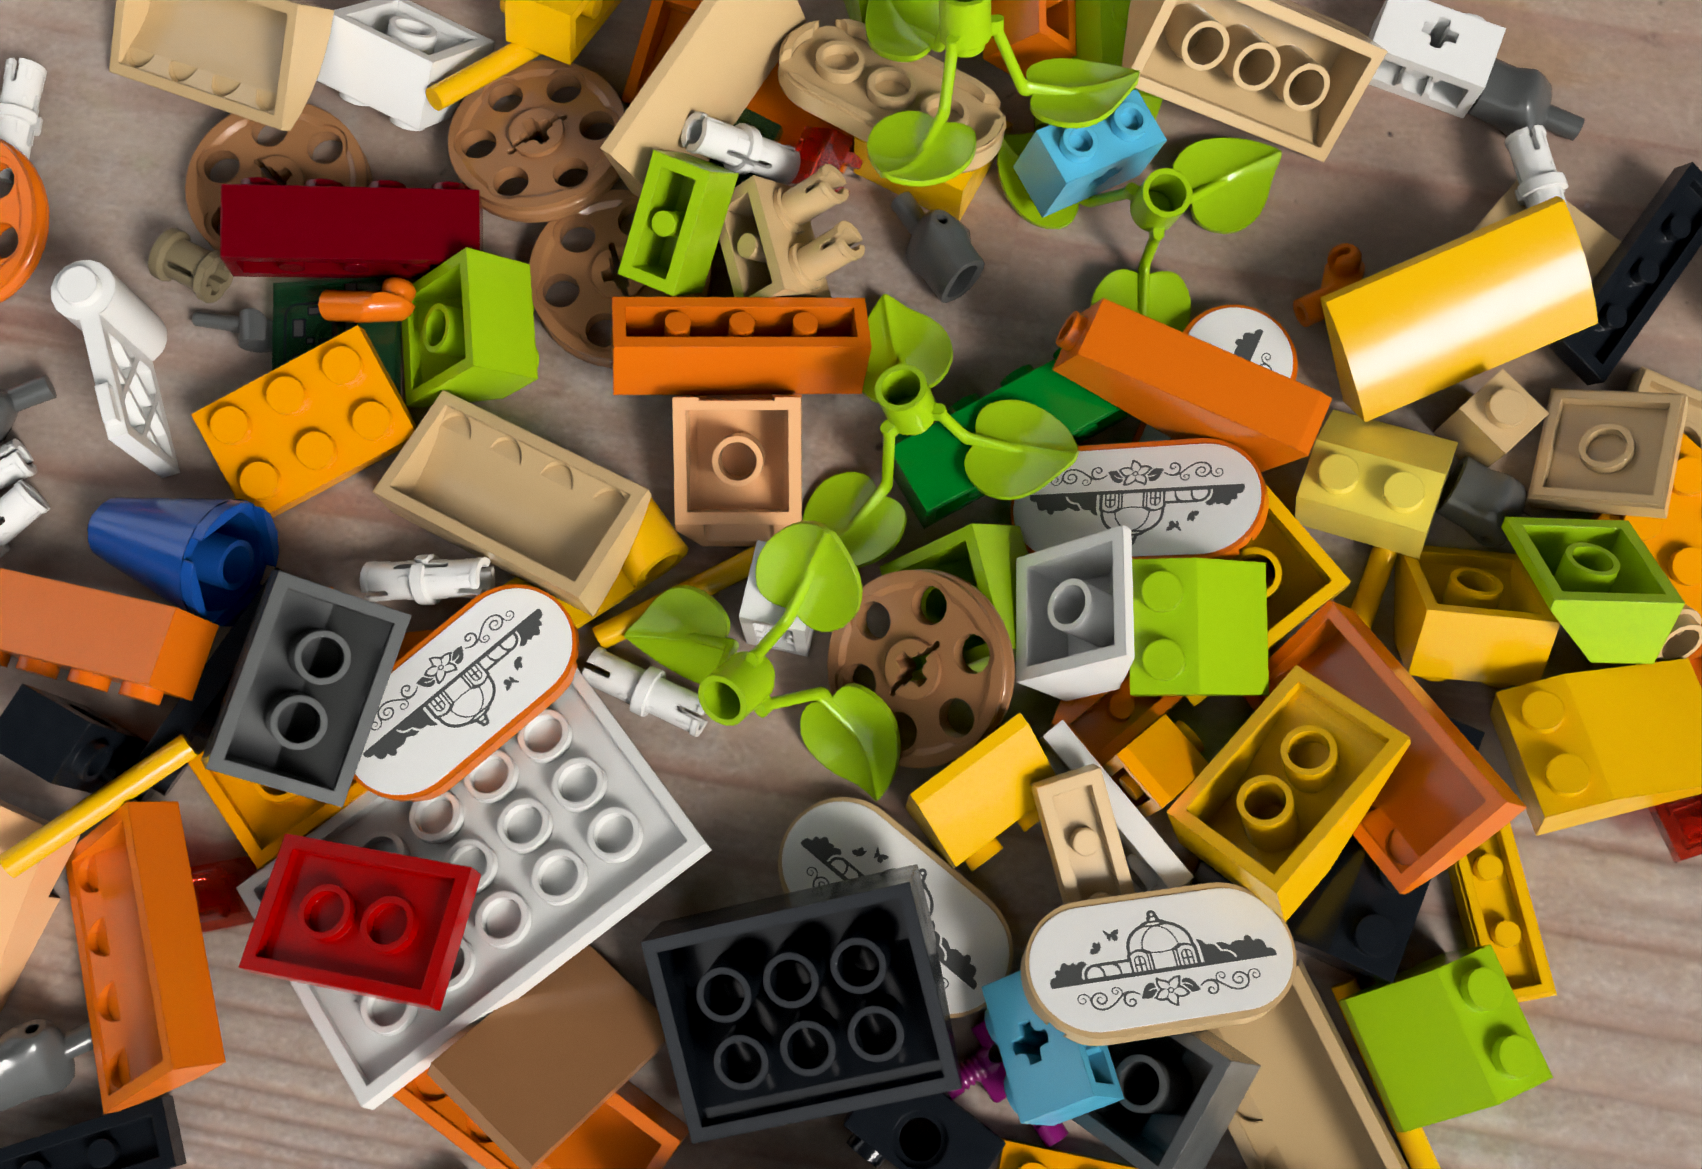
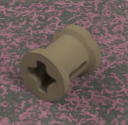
[148,228,233,303]

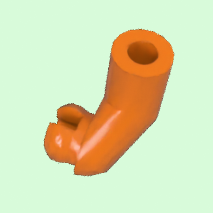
[1293,243,1365,327]
[318,277,416,323]

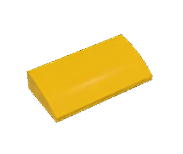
[1320,196,1598,422]

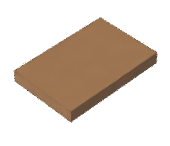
[427,945,666,1169]

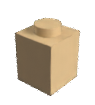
[1433,369,1550,468]

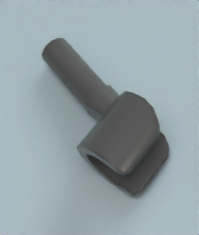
[192,308,277,353]

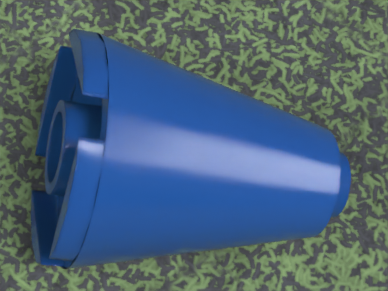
[87,497,279,627]

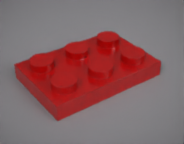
[238,833,481,1011]

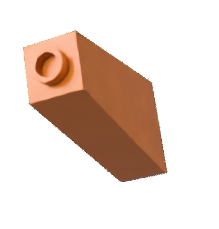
[1052,298,1332,472]

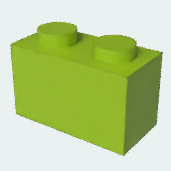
[618,150,739,296]

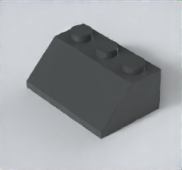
[201,570,412,808]

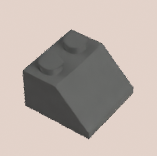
[1072,1030,1261,1169]

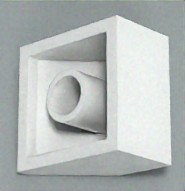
[316,0,495,131]
[1016,525,1135,701]

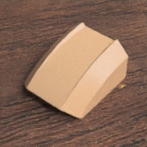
[672,394,802,547]

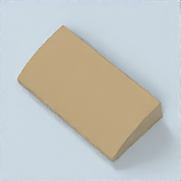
[109,0,334,131]
[600,0,806,198]
[372,390,652,617]
[1208,958,1408,1169]

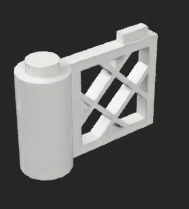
[51,260,180,478]

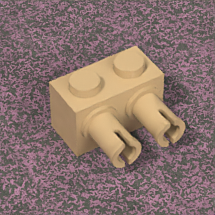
[719,164,865,298]

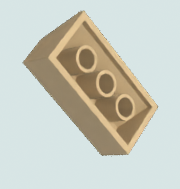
[1122,0,1388,162]

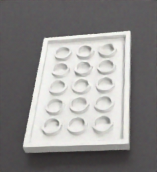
[236,667,712,1110]

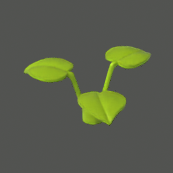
[865,0,1140,187]
[997,132,1282,332]
[803,294,1079,568]
[624,521,901,801]

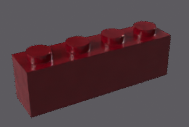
[220,177,483,279]

